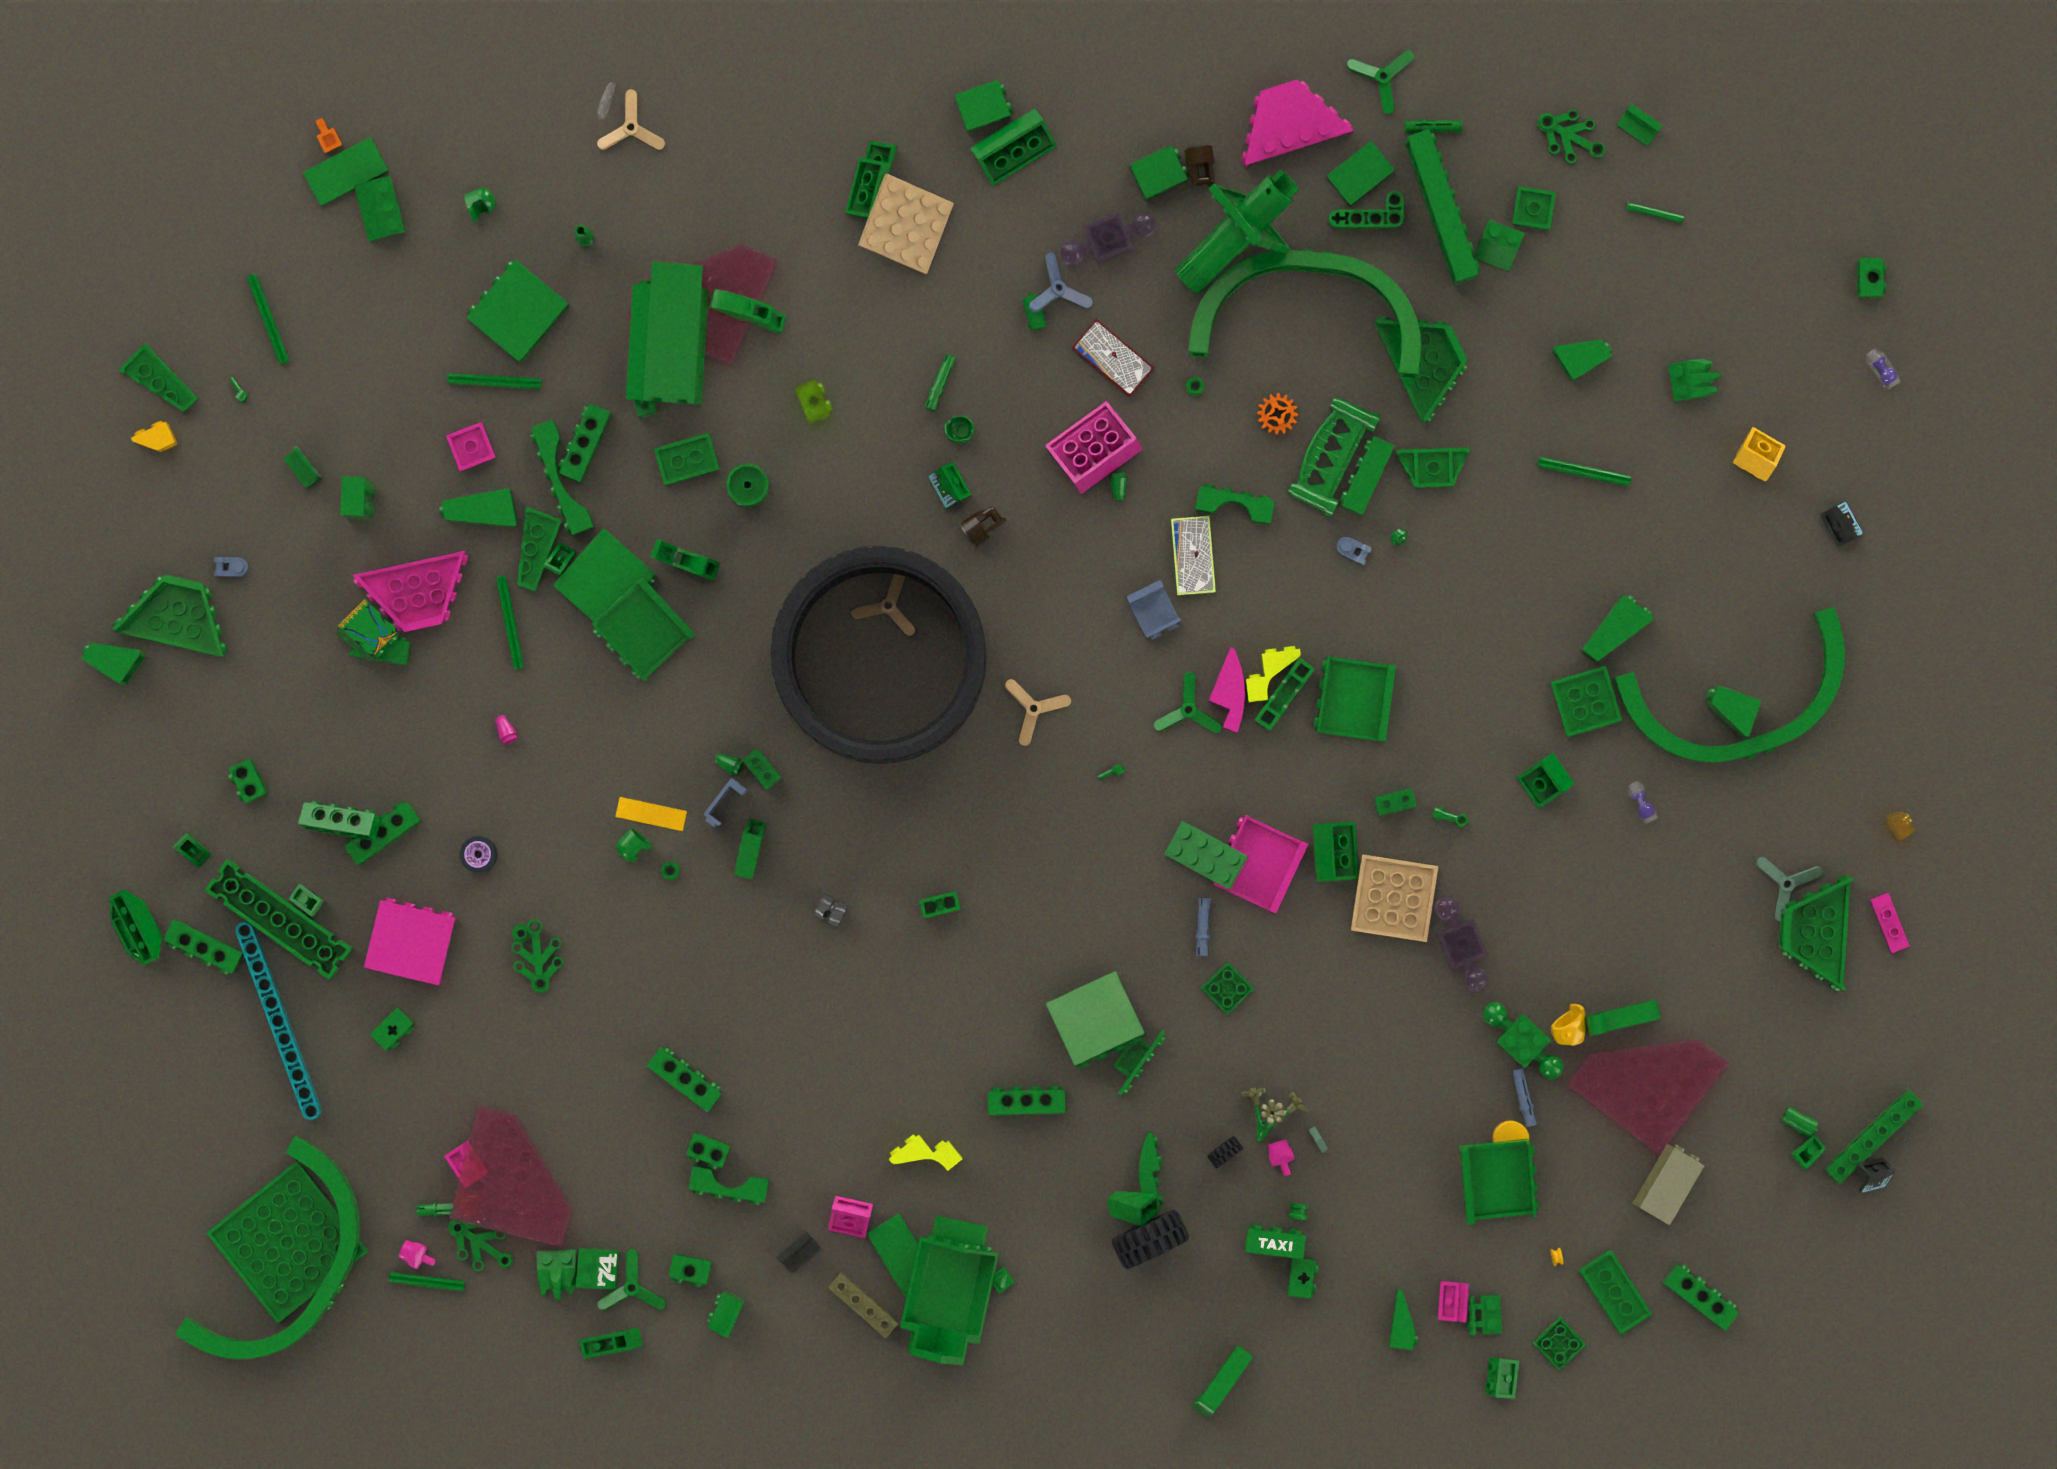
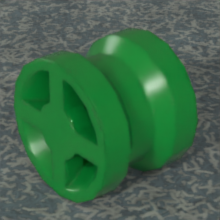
[1288,1202,1309,1220]

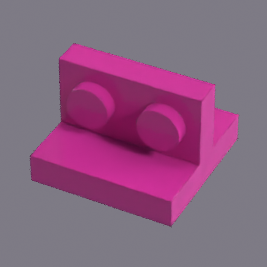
[828,1196,873,1239]

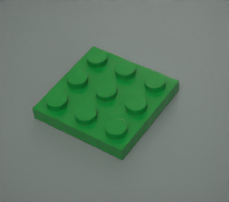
[1550,666,1623,737]

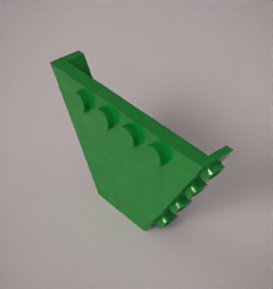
[1373,316,1467,425]
[111,575,228,658]
[1778,875,1853,993]

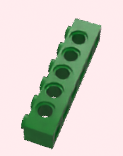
[1823,1090,1924,1184]

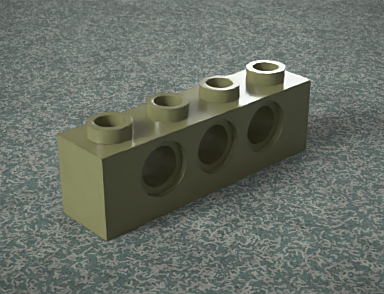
[828,1271,899,1338]

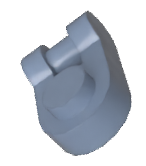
[1336,537,1372,566]
[213,557,249,577]

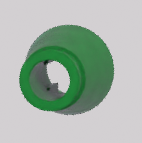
[1109,472,1128,500]
[714,753,744,776]

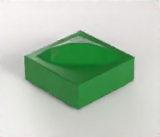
[992,1267,1015,1294]

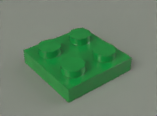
[1512,186,1556,231]

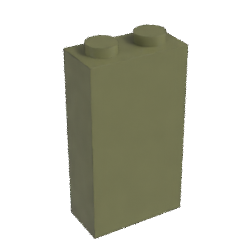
[1632,1144,1704,1225]

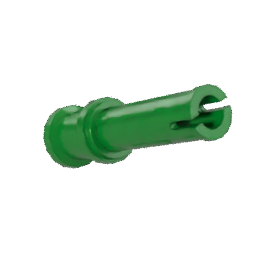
[574,224,594,247]

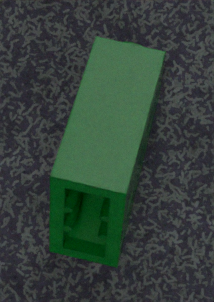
[1551,340,1612,382]
[734,818,767,879]
[1107,1191,1160,1226]

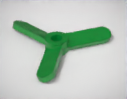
[1347,50,1414,114]
[1154,672,1222,733]
[598,1249,666,1310]

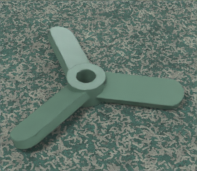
[1756,857,1823,922]

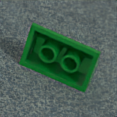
[354,176,406,241]
[1312,822,1359,882]

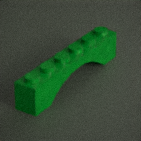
[530,419,595,536]

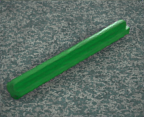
[247,274,289,364]
[447,373,542,389]
[1537,457,1631,486]
[496,576,524,670]

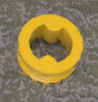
[1550,1248,1564,1266]

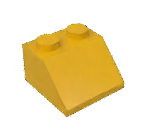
[1733,427,1785,482]

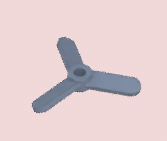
[1029,253,1093,312]

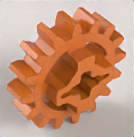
[1256,393,1298,435]

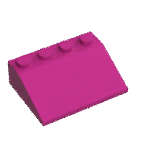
[1045,401,1143,494]

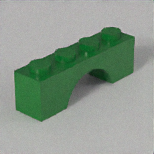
[1195,484,1275,525]
[1254,658,1315,731]
[689,1165,770,1206]

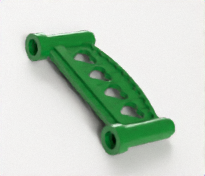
[1288,397,1381,518]

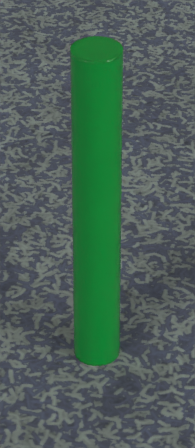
[1626,202,1684,223]

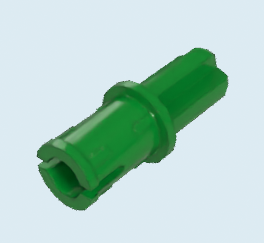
[416,1202,456,1218]

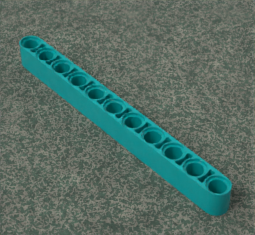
[235,922,322,1120]

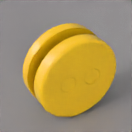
[1492,1120,1529,1142]

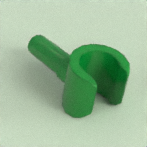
[229,377,248,403]
[1098,764,1125,780]

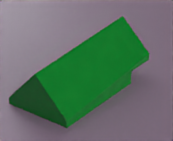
[845,141,898,219]

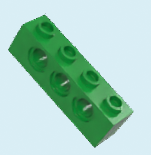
[558,403,612,484]
[298,801,381,841]
[344,801,422,866]
[163,919,244,975]
[647,1047,723,1112]
[988,1086,1065,1115]
[1662,1264,1739,1331]

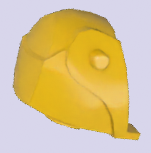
[1551,1004,1586,1046]

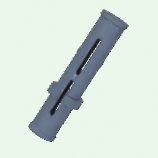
[1195,898,1211,956]
[1512,1068,1537,1127]

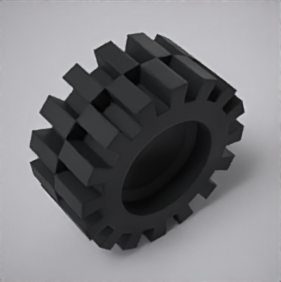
[1207,1135,1243,1168]

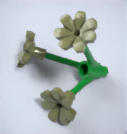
[1241,1087,1309,1142]

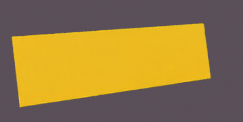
[615,797,687,831]

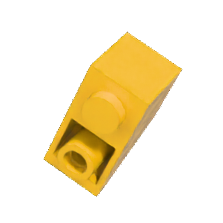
[131,421,178,452]

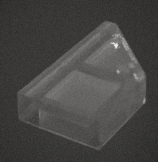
[597,83,616,119]

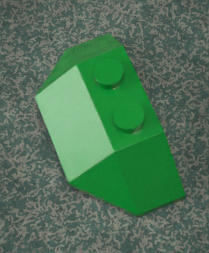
[109,889,162,966]

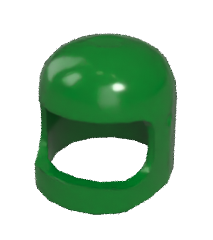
[463,187,496,223]
[616,828,653,862]

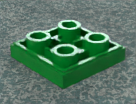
[1201,962,1254,1015]
[1532,1316,1587,1371]

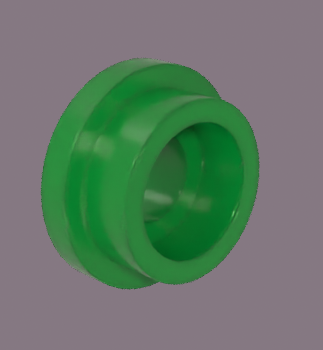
[1186,377,1205,396]
[1390,528,1408,546]
[661,861,680,881]
[512,924,531,943]

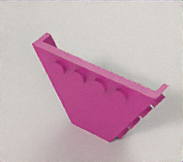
[1241,80,1354,168]
[353,550,469,632]

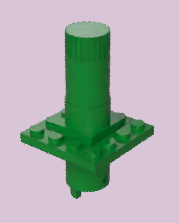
[1175,170,1299,293]

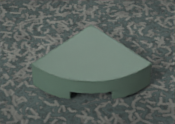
[1309,1126,1328,1153]

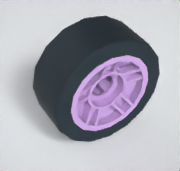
[460,836,497,872]

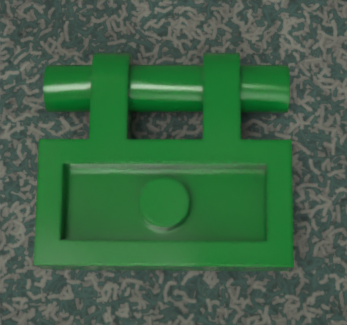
[1466,1294,1502,1335]

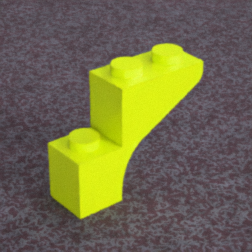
[1245,646,1301,703]
[889,1134,963,1171]

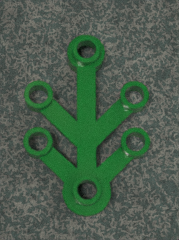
[1537,109,1605,164]
[511,919,563,993]
[448,1217,514,1271]

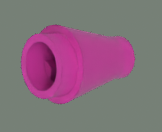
[495,715,518,745]

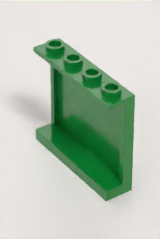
[466,259,570,364]
[553,528,656,622]
[591,577,696,682]
[1313,656,1396,742]
[1046,971,1145,1069]
[1459,1138,1539,1225]

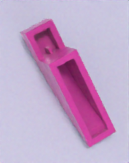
[1209,647,1245,733]

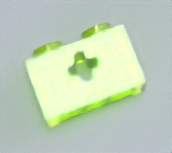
[795,379,833,425]

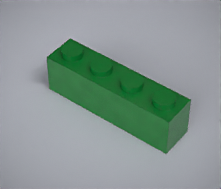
[1339,436,1395,516]

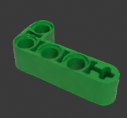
[1328,191,1404,230]
[1585,1000,1661,1036]
[1191,1345,1253,1419]

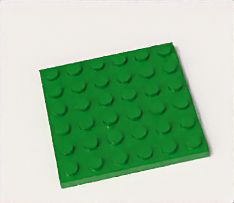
[206,1161,369,1324]

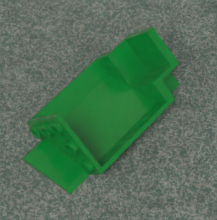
[900,1215,999,1365]

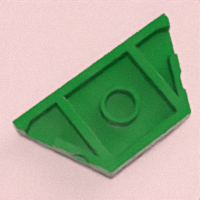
[1396,448,1470,488]

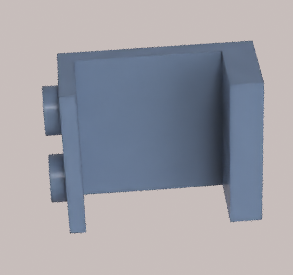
[1126,580,1181,640]
[703,778,749,827]

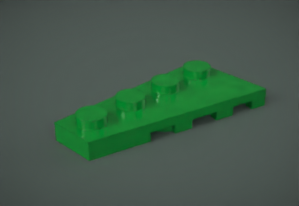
[118,343,199,412]
[517,506,562,592]

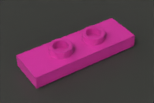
[1870,893,1910,953]

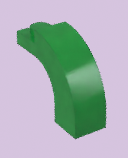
[650,539,721,581]

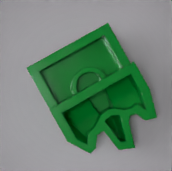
[1668,359,1722,402]
[537,1249,577,1302]

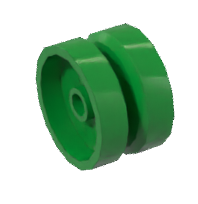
[726,463,770,508]

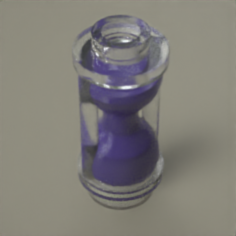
[1865,348,1901,390]
[1626,781,1658,824]

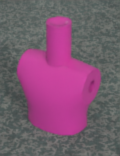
[1267,1139,1295,1176]
[398,1240,436,1269]

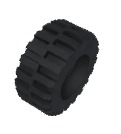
[1112,1210,1189,1269]

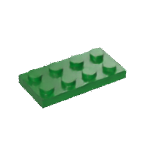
[1164,821,1249,890]

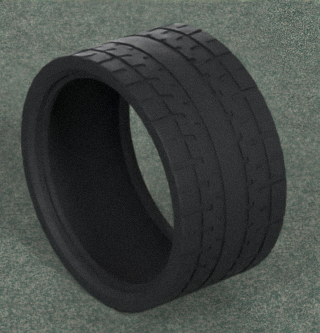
[771,546,986,764]

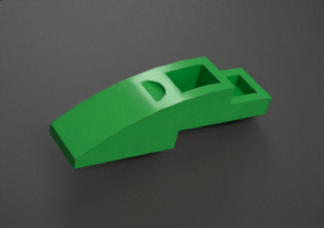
[709,289,786,334]
[1139,1132,1163,1210]

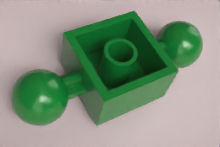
[1483,1002,1564,1079]

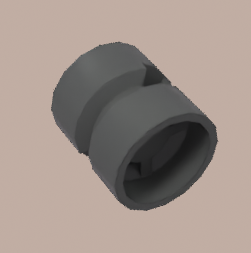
[813,894,848,928]

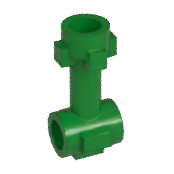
[1432,807,1469,828]

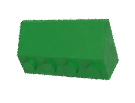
[970,109,1057,186]

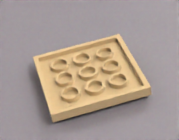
[858,174,954,274]
[1350,854,1438,942]

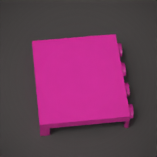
[1213,815,1308,914]
[364,897,457,985]

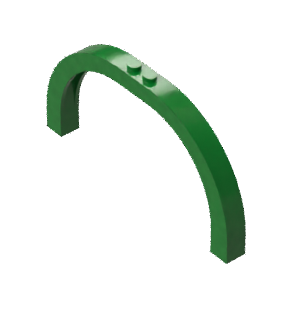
[1188,249,1421,379]
[1613,607,1845,763]
[175,1136,360,1359]

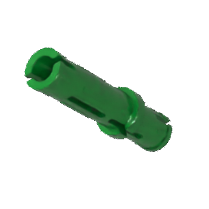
[1404,119,1463,133]
[924,354,956,411]

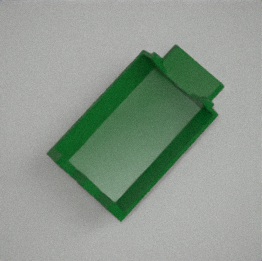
[626,261,709,405]

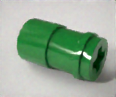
[1022,293,1046,331]
[1781,1107,1818,1138]

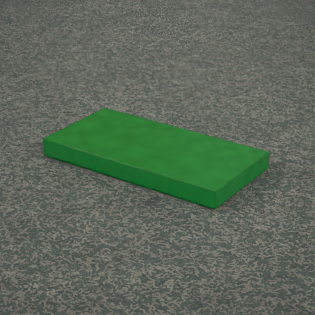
[303,137,389,207]
[866,1213,918,1298]
[1578,1249,1653,1335]

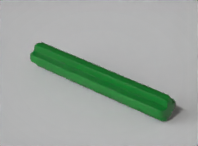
[389,1272,465,1291]

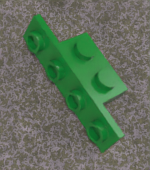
[1113,1030,1166,1095]

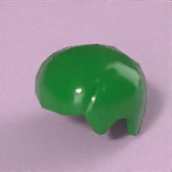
[944,415,975,444]

